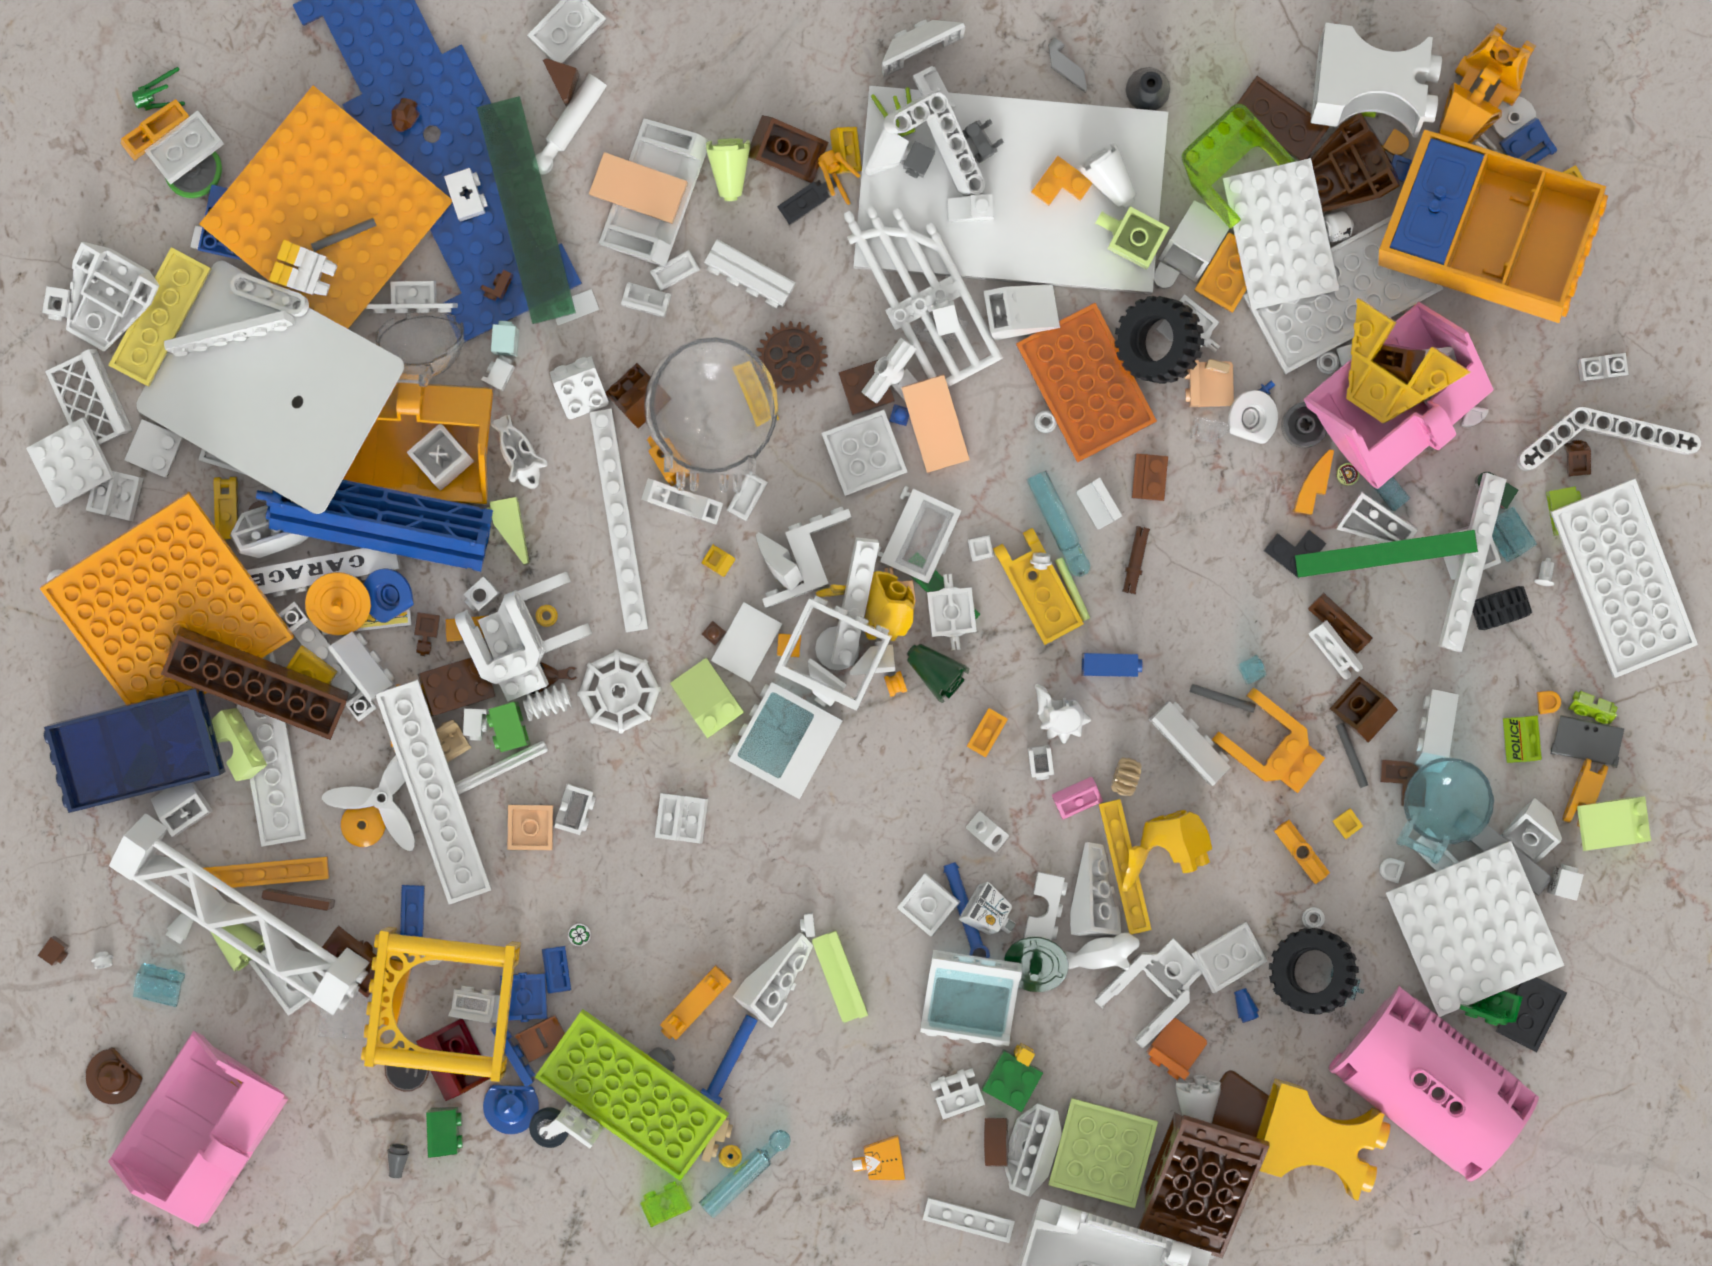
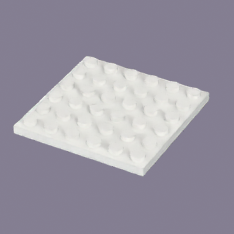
[1385,840,1565,1017]

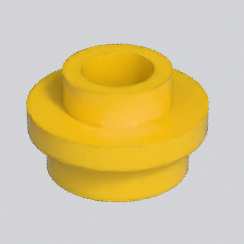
[535,605,558,627]

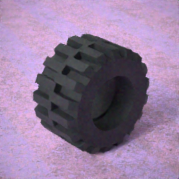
[1472,586,1532,630]

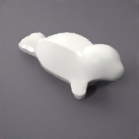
[491,414,547,489]
[1065,933,1140,970]

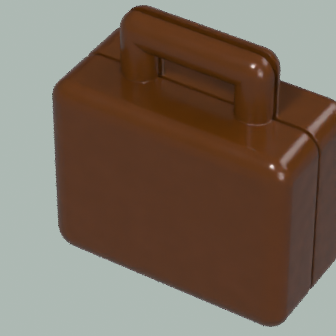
[1212,1070,1269,1137]

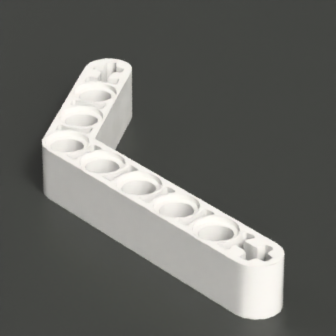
[1516,407,1701,471]

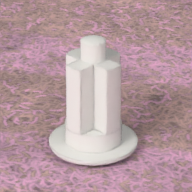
[1534,558,1554,586]

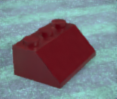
[416,1018,491,1101]

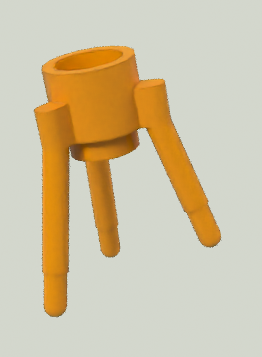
[818,150,861,205]

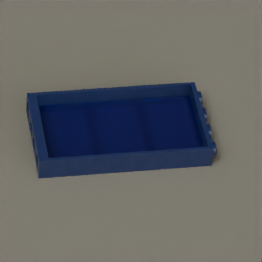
[44,688,226,813]

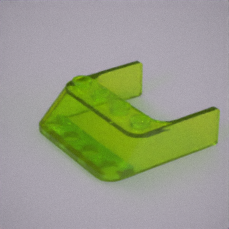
[1181,104,1296,229]

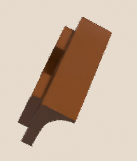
[515,1014,565,1062]

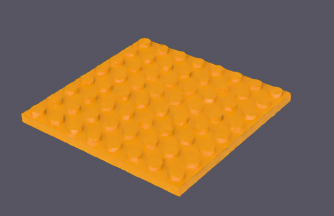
[199,85,452,329]
[40,492,294,731]

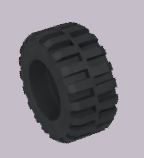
[1114,296,1204,384]
[1269,928,1359,1015]

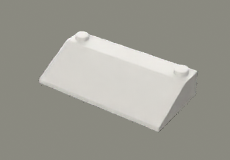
[598,118,709,267]

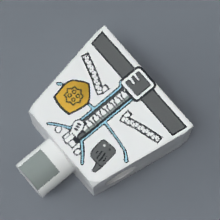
[958,882,1016,935]

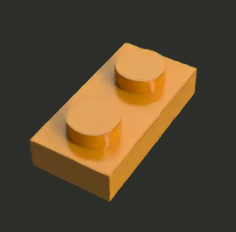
[966,708,1008,758]

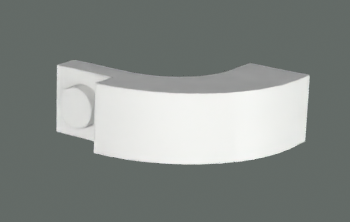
[641,478,723,524]

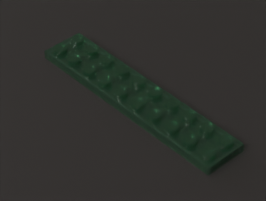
[476,96,576,325]

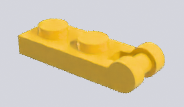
[213,476,238,539]

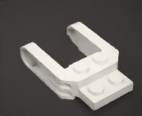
[478,572,592,659]
[455,590,549,702]
[1094,938,1202,1048]

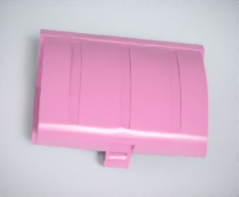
[1304,302,1494,489]
[108,1031,288,1227]

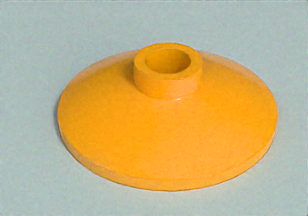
[341,806,385,847]

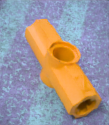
[1274,819,1330,884]

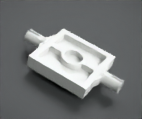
[1156,294,1220,353]
[927,574,977,651]

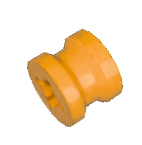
[884,671,908,697]

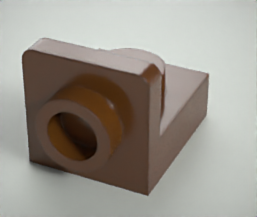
[480,270,514,301]
[1564,440,1591,477]

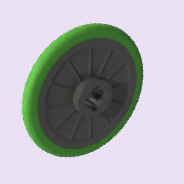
[165,151,222,198]

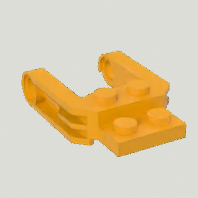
[1212,687,1325,793]

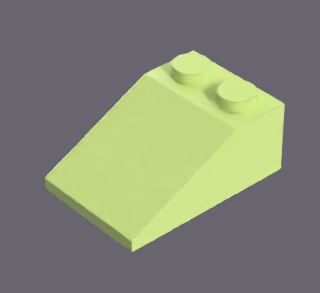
[670,658,745,738]
[1577,796,1651,851]

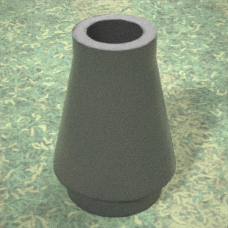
[387,1144,409,1178]

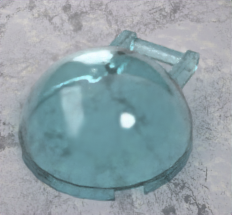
[1396,757,1494,864]

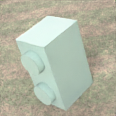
[491,321,519,357]

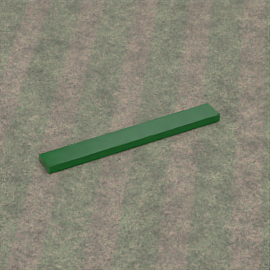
[1295,530,1478,578]

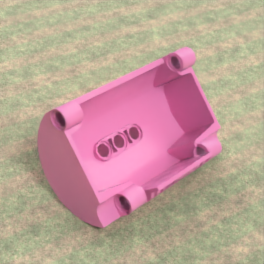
[1328,986,1539,1182]

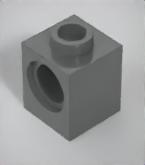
[903,141,935,179]

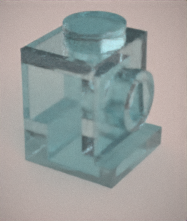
[1236,655,1267,684]

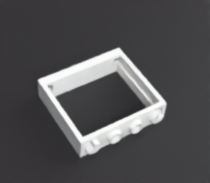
[775,596,892,711]

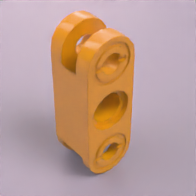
[1562,758,1608,827]

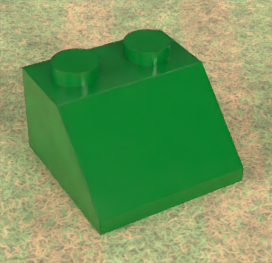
[426,1107,463,1158]

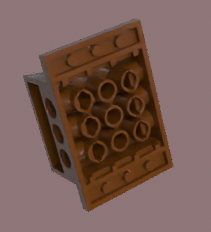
[1137,1112,1270,1259]

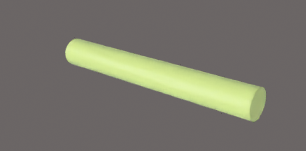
[1055,557,1090,621]

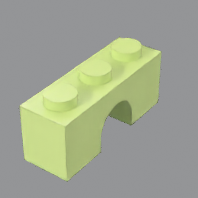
[211,708,267,781]

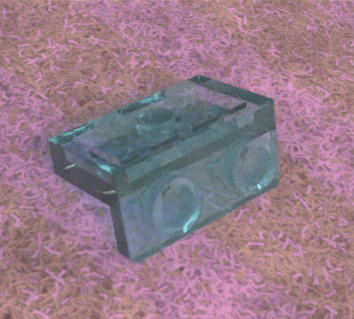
[1492,507,1537,562]
[133,963,185,1007]

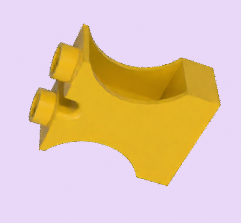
[1256,1078,1390,1201]

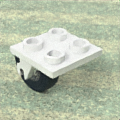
[529,1102,604,1148]

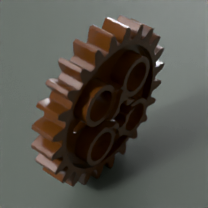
[756,321,828,394]

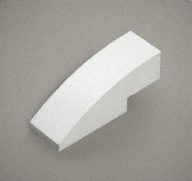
[756,532,803,591]

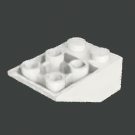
[984,284,1060,341]

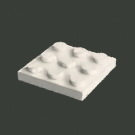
[821,410,908,496]
[26,418,115,508]

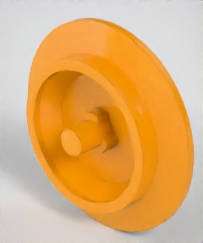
[305,572,371,635]

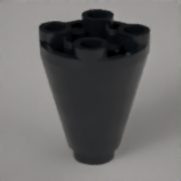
[1125,67,1170,111]

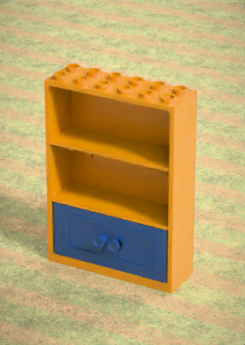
[1378,129,1609,323]

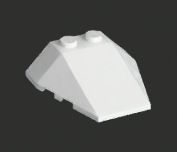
[66,242,160,352]

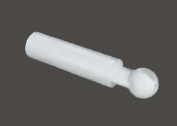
[531,74,607,175]

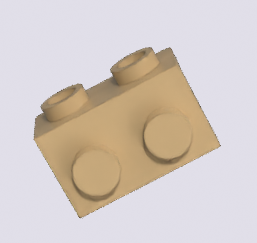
[436,720,472,763]

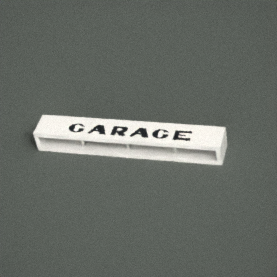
[247,548,401,597]

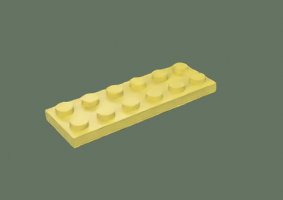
[108,247,212,387]

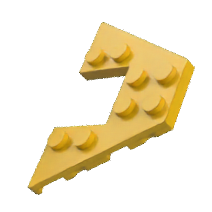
[1346,298,1471,423]

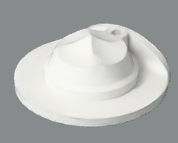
[1228,390,1278,444]

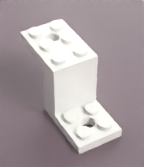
[762,506,852,608]

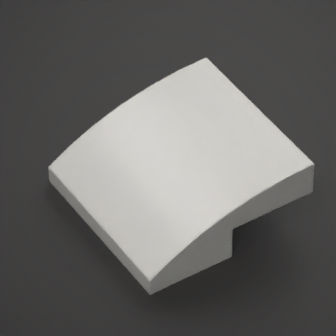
[86,471,143,522]
[655,793,708,844]

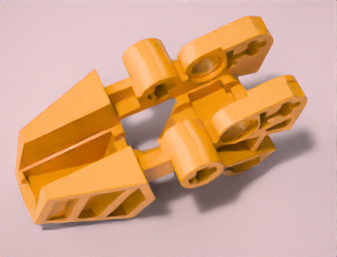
[1439,23,1536,144]

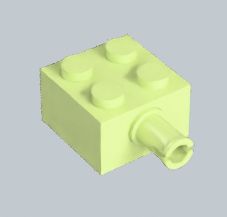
[1095,206,1170,270]

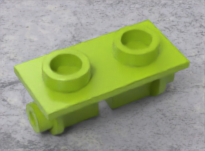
[1568,690,1618,724]

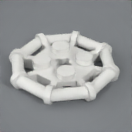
[577,649,661,734]

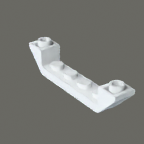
[279,602,377,722]

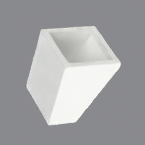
[1158,200,1232,282]

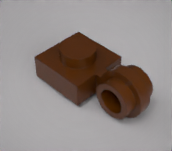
[414,612,440,657]

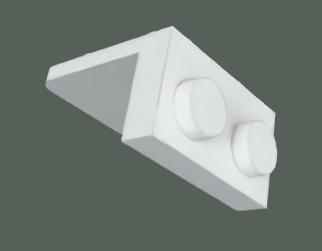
[550,356,609,419]

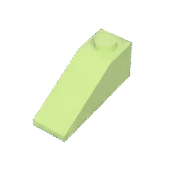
[487,497,530,565]

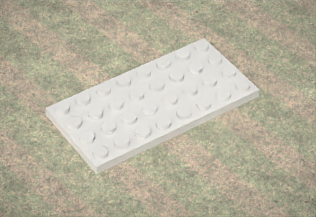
[1243,216,1443,374]
[1551,478,1698,678]

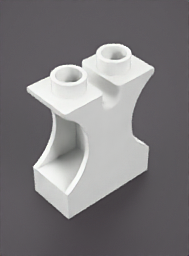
[1311,23,1442,138]

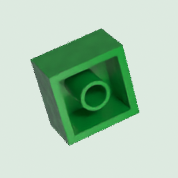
[982,1049,1043,1113]

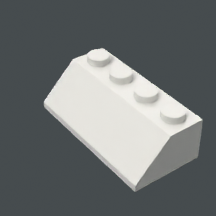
[1149,701,1230,786]

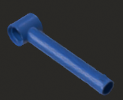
[943,862,990,958]
[700,1014,758,1105]

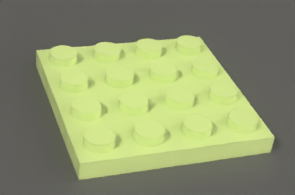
[1048,1098,1158,1208]

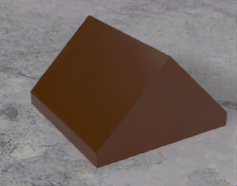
[543,58,580,107]

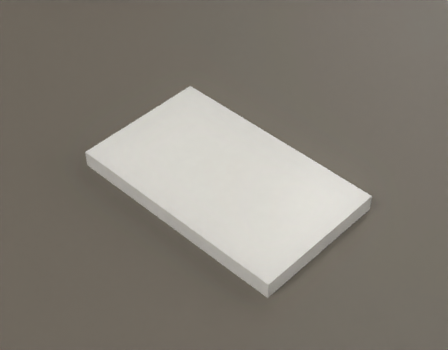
[854,86,1168,294]

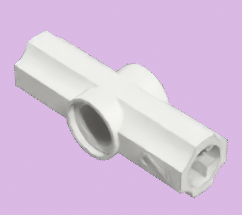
[861,338,917,403]

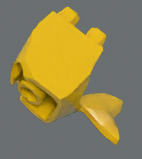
[815,571,915,641]
[1122,810,1212,892]

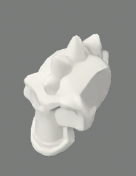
[1035,684,1091,744]

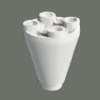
[1176,1075,1221,1123]

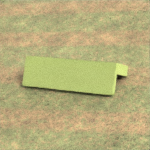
[812,930,868,1023]

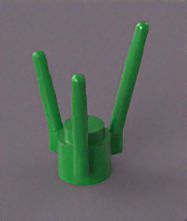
[132,67,185,111]

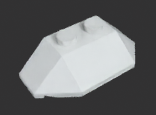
[230,505,308,558]
[1004,1103,1062,1197]

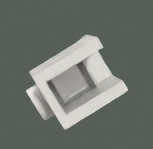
[1027,745,1054,780]

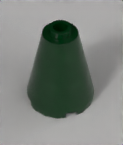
[907,644,970,703]

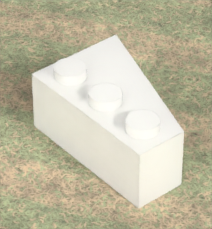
[1336,490,1418,543]
[1414,689,1459,771]

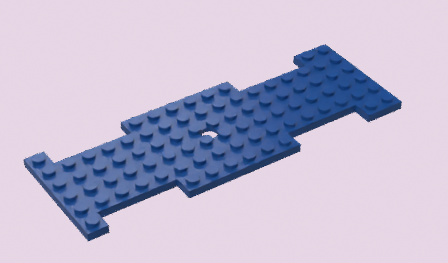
[293,0,582,344]

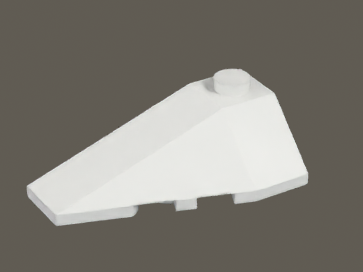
[1070,842,1121,937]
[732,933,813,1028]

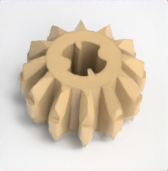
[1111,757,1142,796]

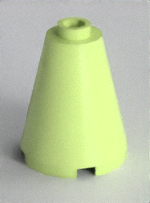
[706,138,750,201]
[210,923,265,972]

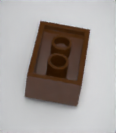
[748,115,829,183]

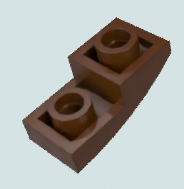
[984,1118,1009,1166]

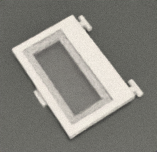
[876,486,961,583]

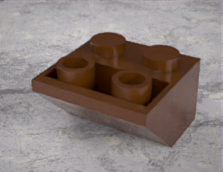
[1373,344,1426,384]
[605,363,671,429]

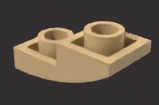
[701,1118,733,1162]

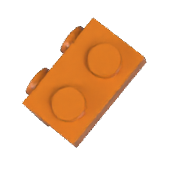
[1146,1017,1207,1080]

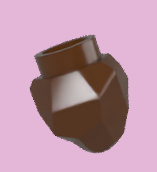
[391,98,420,132]

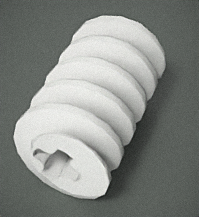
[523,683,572,721]

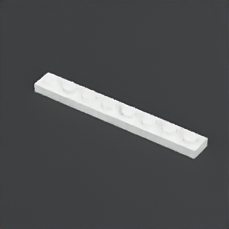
[1438,473,1507,652]

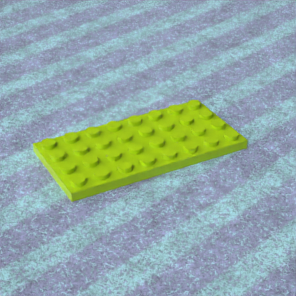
[535,1009,729,1181]

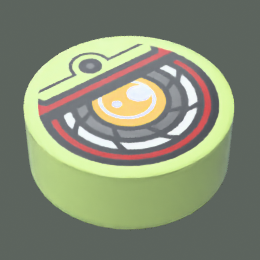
[1336,463,1359,486]

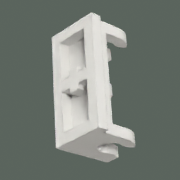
[913,66,956,108]
[621,282,672,318]

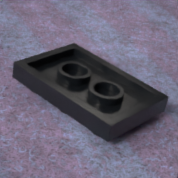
[1496,977,1567,1053]

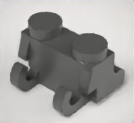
[962,119,1004,163]

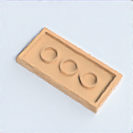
[589,152,688,224]
[901,374,970,473]

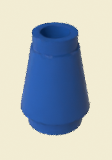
[1234,988,1259,1023]

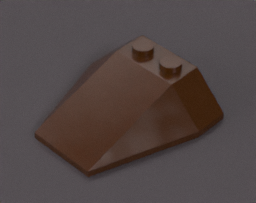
[1311,113,1400,212]

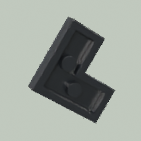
[1263,530,1327,579]

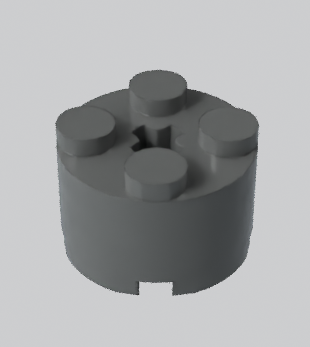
[1281,402,1327,448]

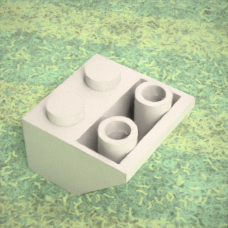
[150,774,213,837]

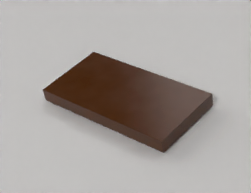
[1230,75,1329,161]

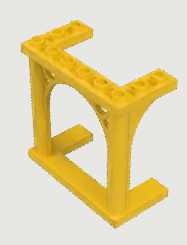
[361,927,521,1082]

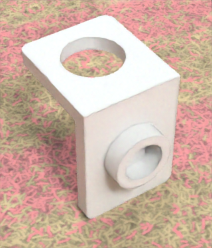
[966,811,1009,852]

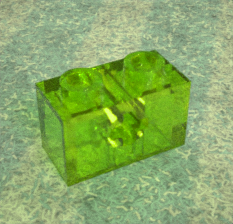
[640,1181,693,1227]

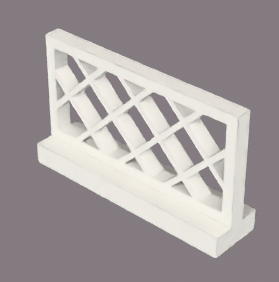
[45,349,133,445]

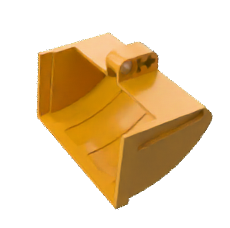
[343,376,493,504]

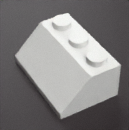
[328,632,395,701]

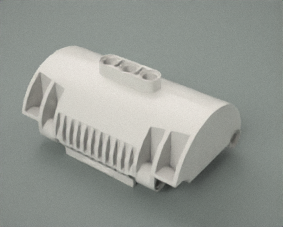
[1017,1199,1212,1266]

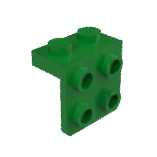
[1459,990,1523,1026]

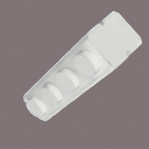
[704,239,796,309]

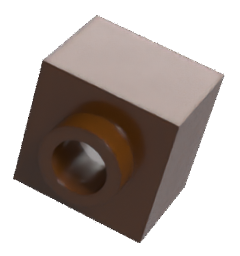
[37,936,69,966]

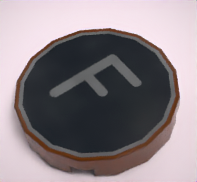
[385,1047,430,1092]

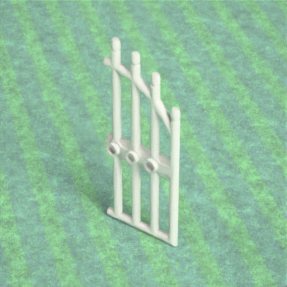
[844,206,1003,387]

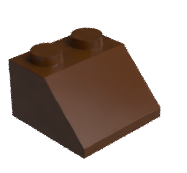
[1330,676,1398,743]

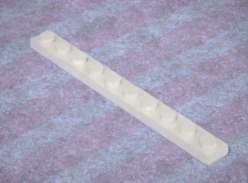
[590,409,648,633]

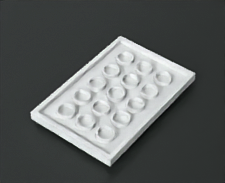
[1222,158,1339,310]

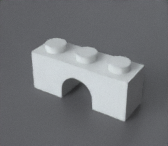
[1024,871,1068,940]

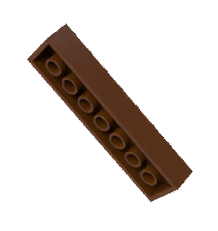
[161,626,349,740]

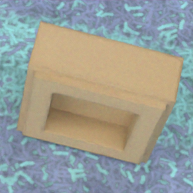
[1205,359,1230,374]

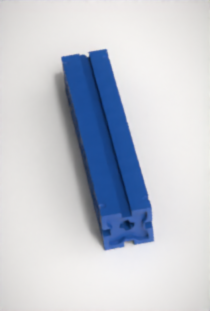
[256,480,493,572]

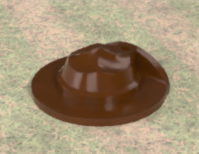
[85,1047,143,1105]

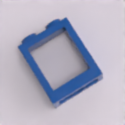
[1082,653,1143,677]

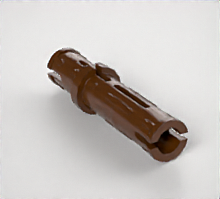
[1122,526,1150,595]

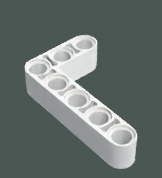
[884,92,985,196]

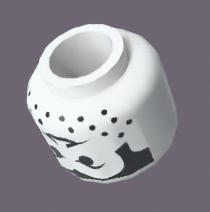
[1324,211,1354,242]

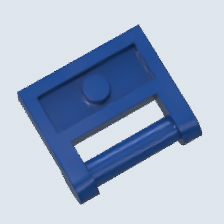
[1499,117,1557,164]

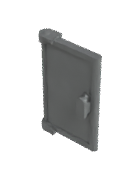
[1550,715,1624,768]

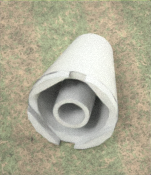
[1078,143,1136,208]

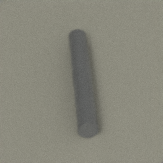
[311,218,377,252]
[1189,684,1256,712]
[1336,723,1368,788]

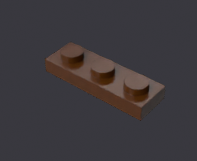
[1308,592,1373,654]

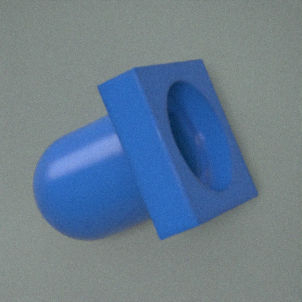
[889,404,910,426]

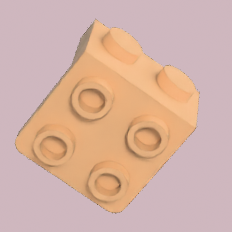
[1185,360,1234,407]

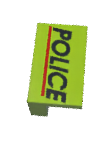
[1503,715,1542,763]

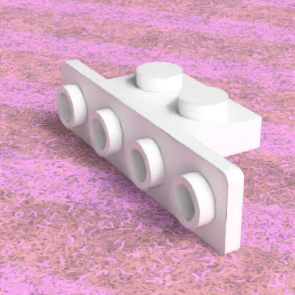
[366,281,458,313]

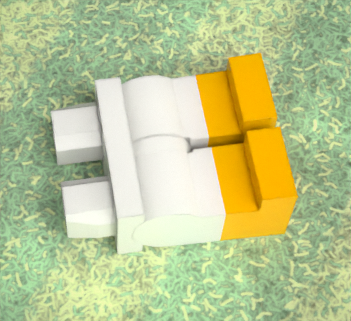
[269,240,338,296]

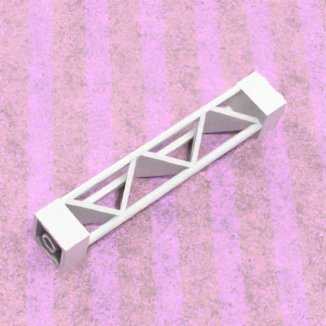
[109,813,369,1015]

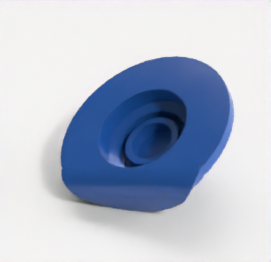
[364,568,414,623]
[483,1085,539,1134]

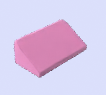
[1052,777,1103,820]

